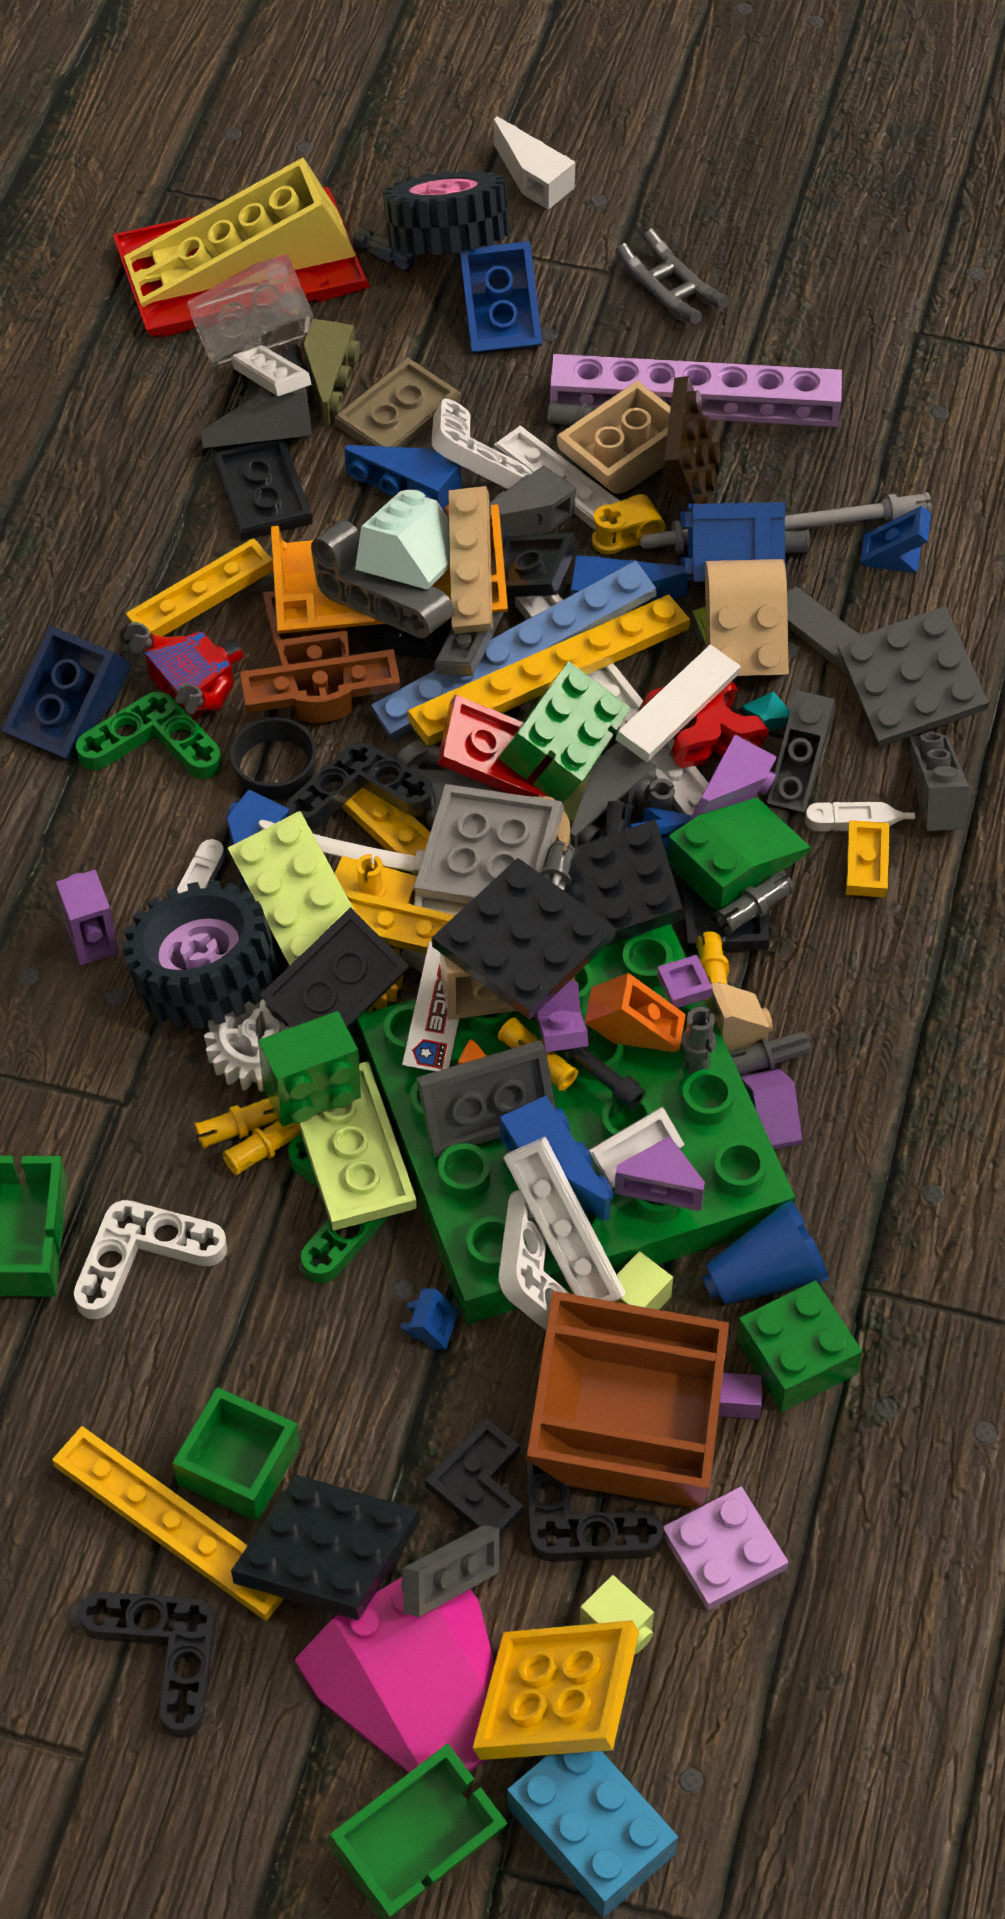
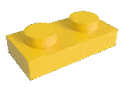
[846,820,889,898]

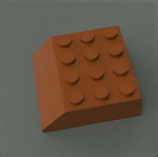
[526,1291,729,1509]

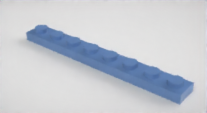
[371,561,656,741]

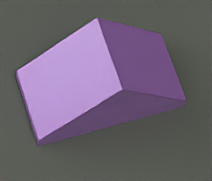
[740,1069,802,1149]
[614,1136,705,1211]

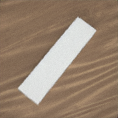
[231,345,312,396]
[494,426,620,530]
[615,644,741,762]
[503,1136,625,1302]

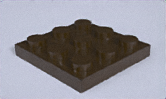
[664,376,721,512]

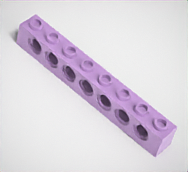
[550,354,842,427]

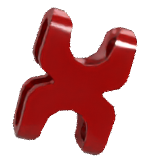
[639,681,769,768]

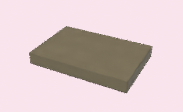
[335,358,461,447]

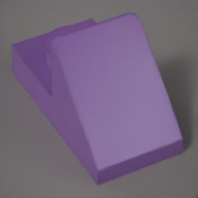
[534,981,588,1052]

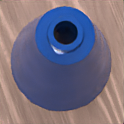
[701,1200,829,1305]

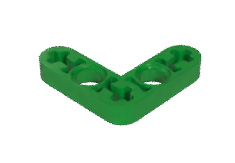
[76,692,222,779]
[288,1134,389,1284]

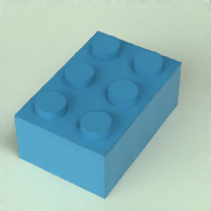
[507,1751,678,1918]

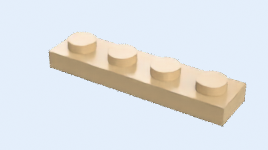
[449,486,493,634]

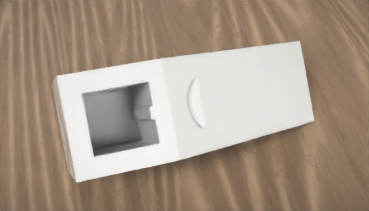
[494,116,575,210]

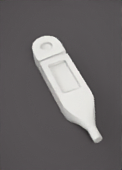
[805,802,915,831]
[177,839,225,893]

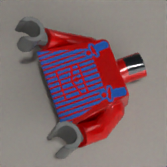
[123,622,244,720]

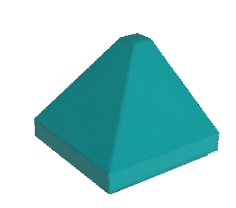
[741,691,790,733]

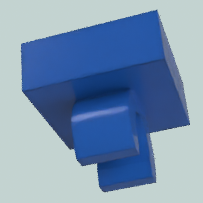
[400,1288,458,1350]

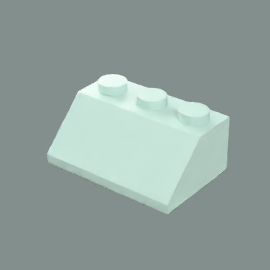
[355,490,450,590]

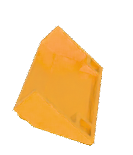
[271,504,508,634]

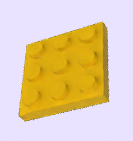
[473,1620,639,1760]

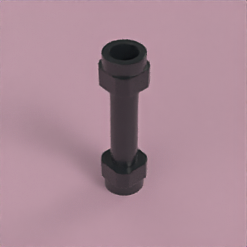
[556,1047,646,1111]

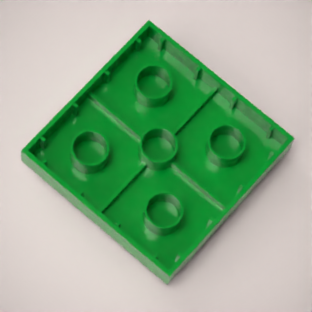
[357,924,796,1325]

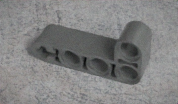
[311,520,454,638]

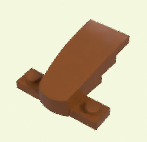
[240,591,400,723]

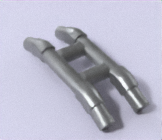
[615,228,729,324]

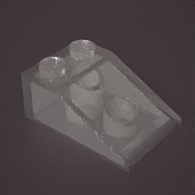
[187,254,313,366]

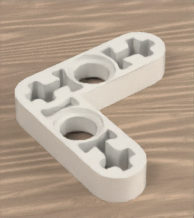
[432,399,532,489]
[499,1190,570,1330]
[74,1200,227,1319]

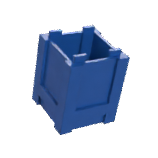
[680,502,785,581]

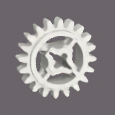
[204,989,291,1092]

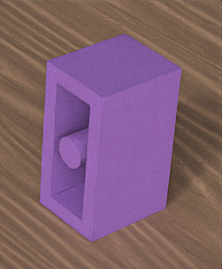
[56,870,119,965]

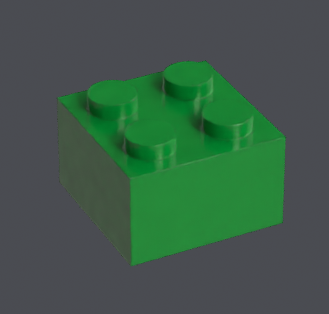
[258,1011,361,1127]
[736,1280,863,1413]
[173,1387,301,1522]

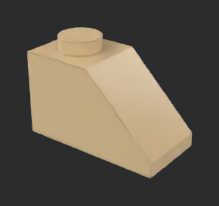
[708,982,773,1051]

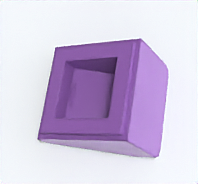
[718,1373,762,1419]

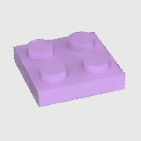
[663,1486,789,1611]

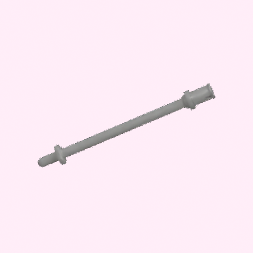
[640,492,932,554]

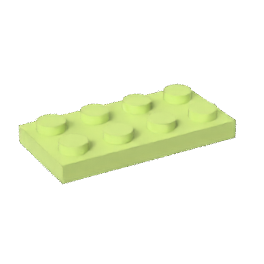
[228,811,355,966]
[298,1061,417,1231]

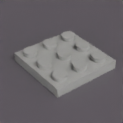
[414,784,564,904]

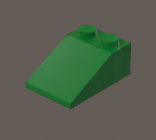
[667,797,811,912]

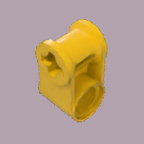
[591,494,666,555]

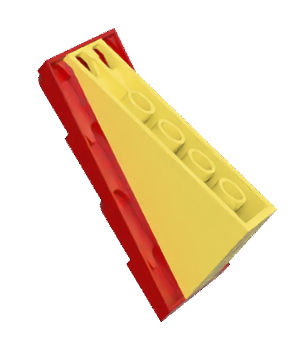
[113,157,371,337]

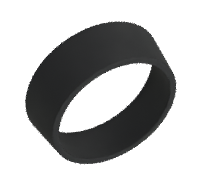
[230,717,317,800]

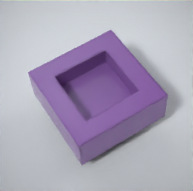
[657,955,713,1008]

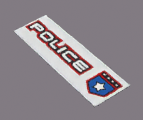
[402,941,459,1072]

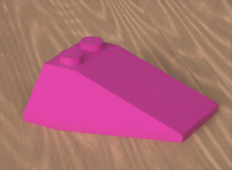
[295,1577,495,1773]

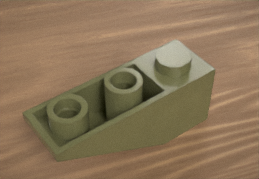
[304,319,360,427]

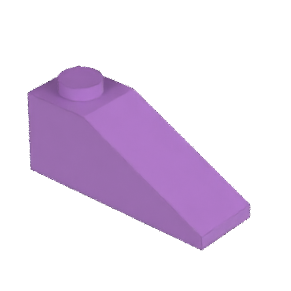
[688,735,777,822]

